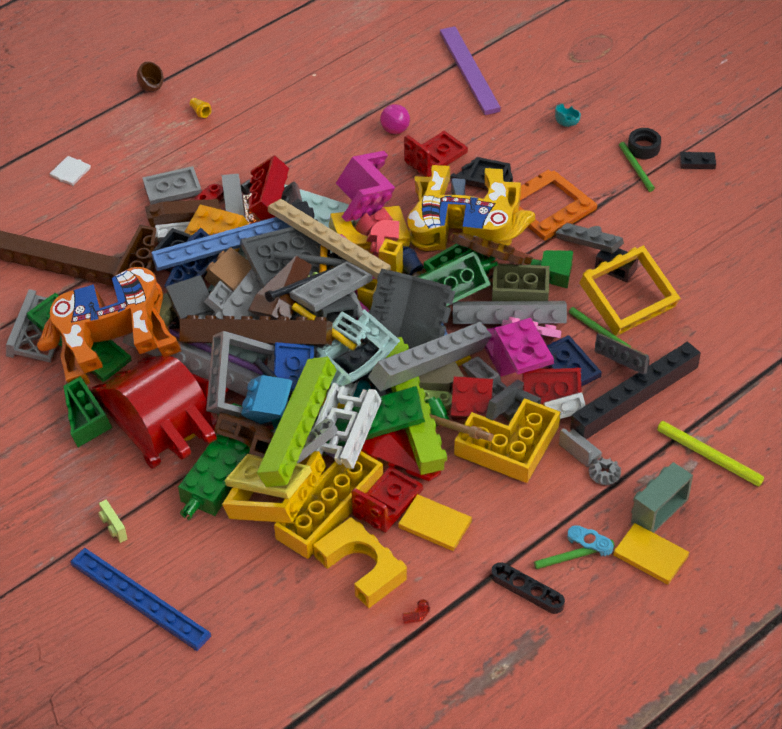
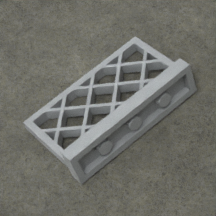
[6,289,56,363]

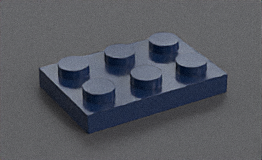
[546,335,602,387]

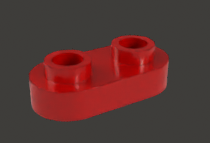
[194,184,224,201]

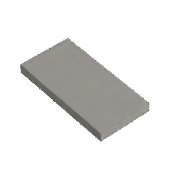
[290,261,373,312]

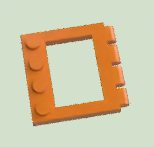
[519,169,597,241]

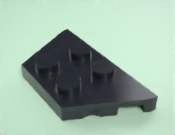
[450,157,513,189]

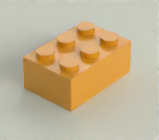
[184,204,249,252]

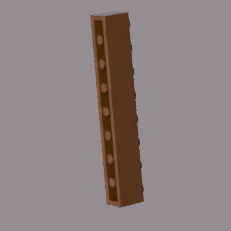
[0,231,121,286]
[179,315,333,346]

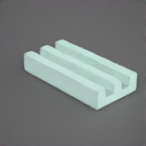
[332,311,371,346]

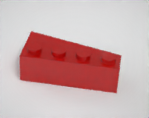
[249,155,289,221]

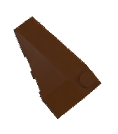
[145,199,221,228]
[248,256,312,320]

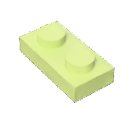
[98,500,127,543]

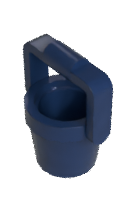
[403,246,424,275]

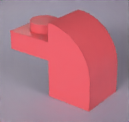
[356,208,393,236]
[366,220,399,258]

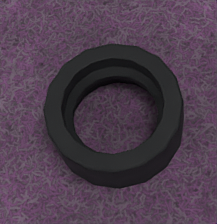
[628,128,661,159]

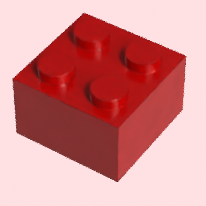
[451,376,493,420]

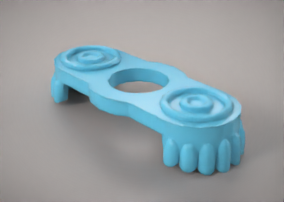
[567,525,614,556]

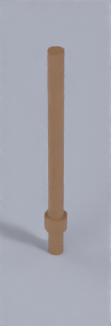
[430,414,494,441]

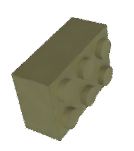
[492,264,550,301]

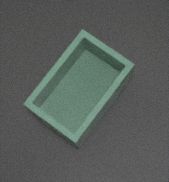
[631,462,693,533]

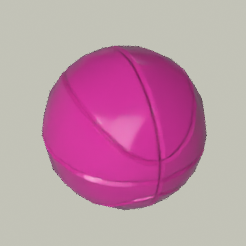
[380,104,410,134]

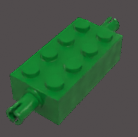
[417,251,498,306]
[178,434,253,520]

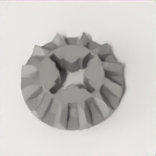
[589,457,621,485]

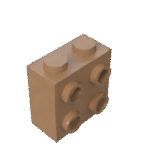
[204,247,252,292]

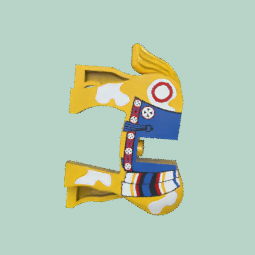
[407,165,535,251]

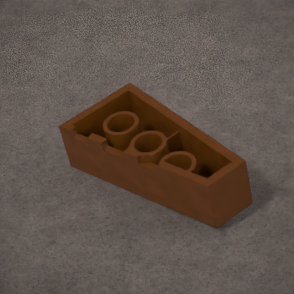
[113,225,159,277]

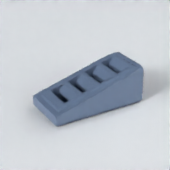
[451,178,466,195]

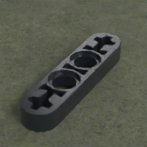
[491,562,565,614]

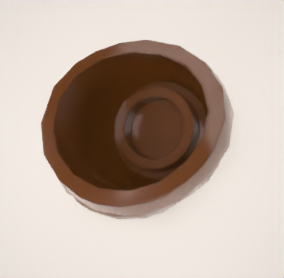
[136,61,164,92]

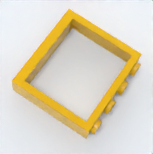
[579,245,681,336]
[222,451,326,523]

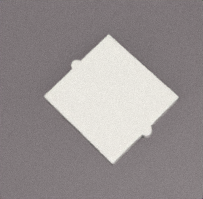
[50,156,91,186]

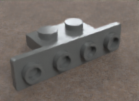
[594,334,650,374]

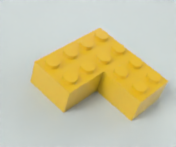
[454,398,561,483]

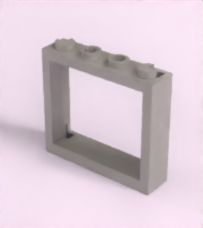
[206,331,275,427]

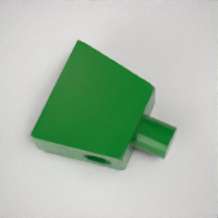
[530,250,573,288]

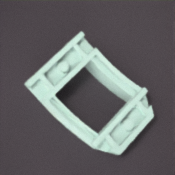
[316,309,400,387]

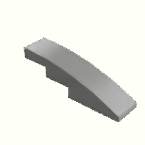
[221,174,245,217]
[462,356,521,421]

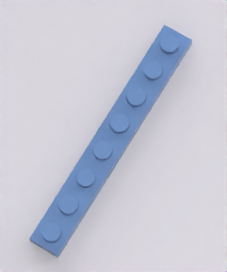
[151,217,292,271]

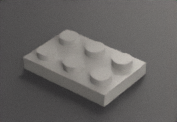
[142,166,202,205]

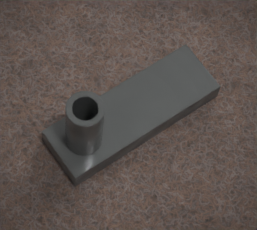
[486,379,541,421]

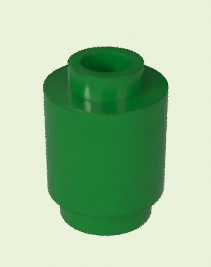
[425,396,450,427]

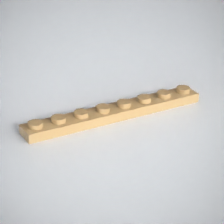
[268,199,391,279]

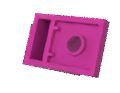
[336,151,395,222]
[484,318,554,377]

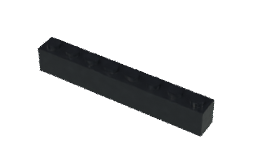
[570,341,701,439]

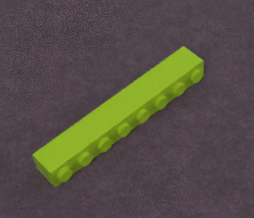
[386,337,447,475]
[257,356,336,487]

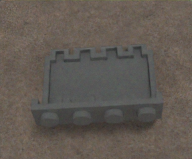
[362,268,455,349]

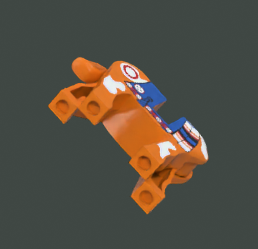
[37,267,182,385]

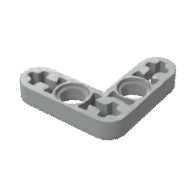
[272,419,338,463]

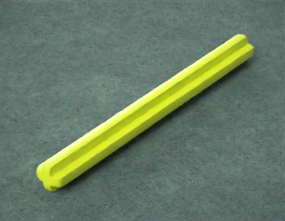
[657,421,764,486]

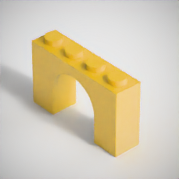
[328,206,411,254]
[357,238,403,311]
[313,517,407,608]

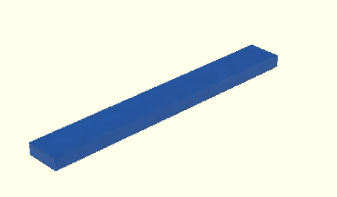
[70,548,211,651]

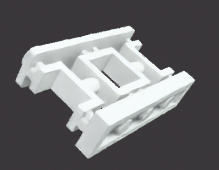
[309,383,382,469]

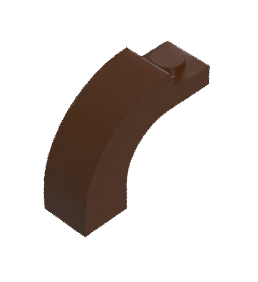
[214,412,274,458]

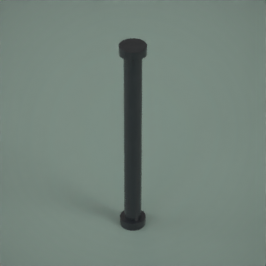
[265,265,338,302]

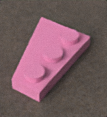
[502,317,562,338]

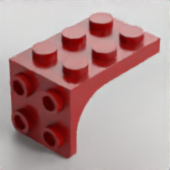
[404,130,468,177]
[351,466,423,533]

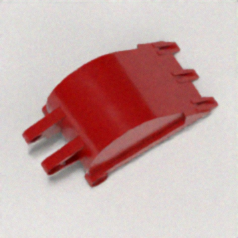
[89,355,217,469]

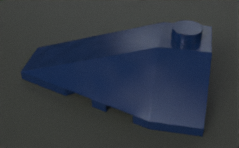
[164,228,219,288]

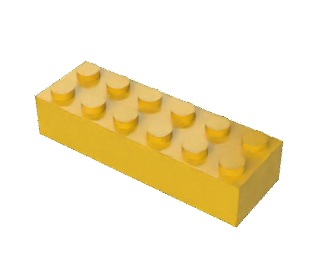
[274,451,383,559]

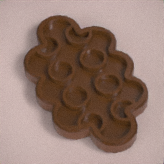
[450,232,533,265]

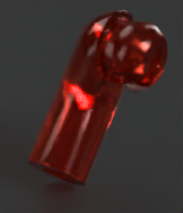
[402,599,430,624]

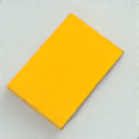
[398,494,472,551]
[613,523,689,585]

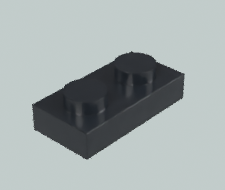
[679,152,716,169]

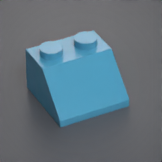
[241,375,292,424]

